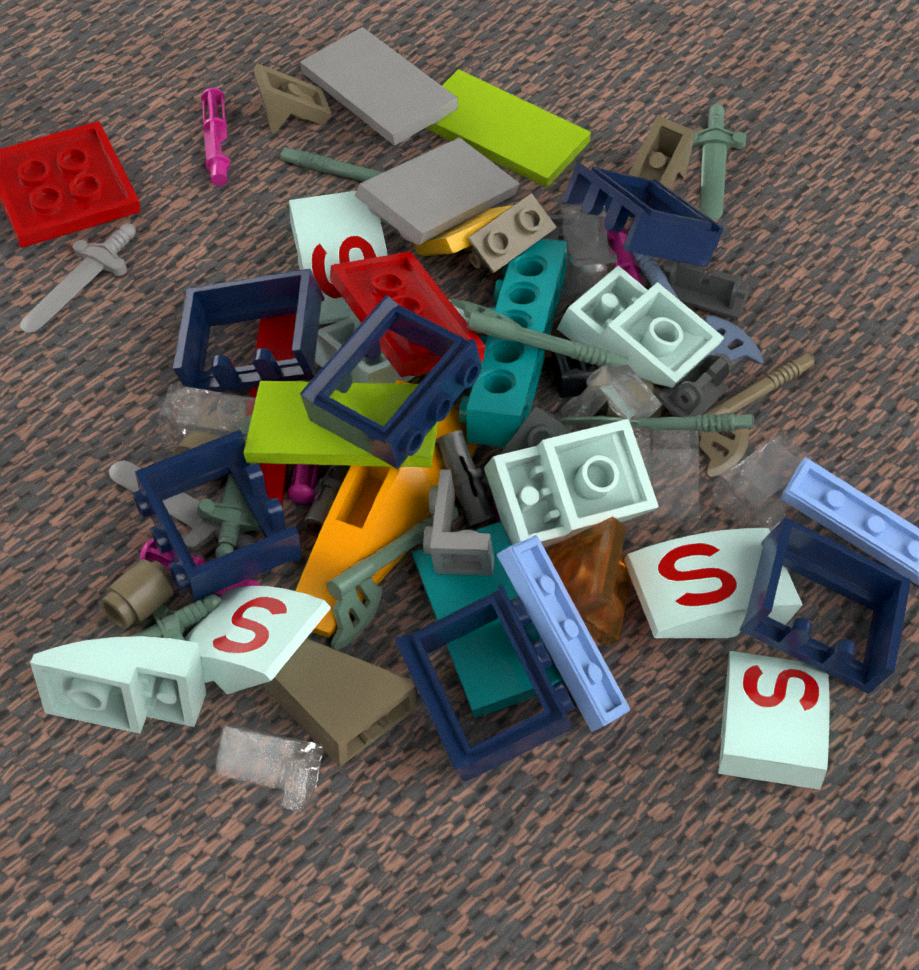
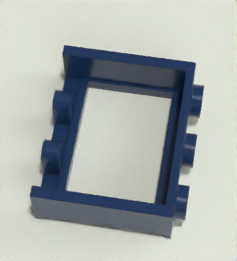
[562,162,724,267]
[173,269,325,395]
[300,295,482,469]
[132,430,302,603]
[739,517,911,694]
[395,585,575,782]

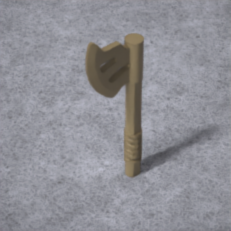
[686,353,814,478]

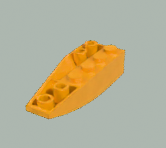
[295,379,479,638]

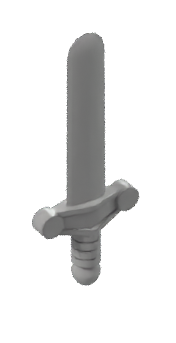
[20,223,136,333]
[109,460,256,551]

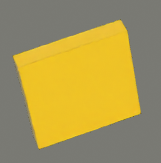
[413,205,514,256]

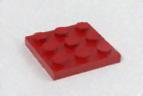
[0,121,141,248]

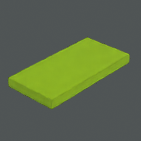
[426,69,591,188]
[243,381,438,468]

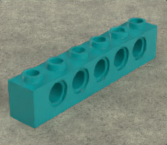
[459,239,567,447]

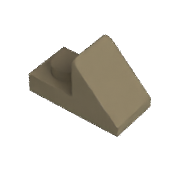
[253,63,332,134]
[628,115,695,189]

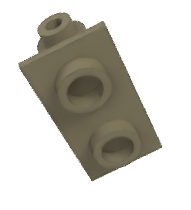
[467,193,557,273]

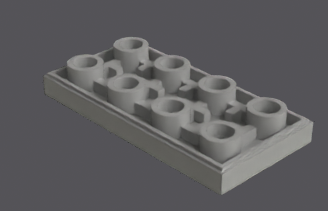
[300,27,458,146]
[355,137,520,245]

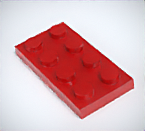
[330,251,486,377]

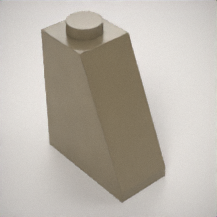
[264,638,417,767]

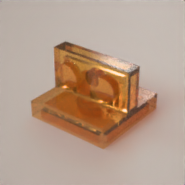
[547,516,631,645]

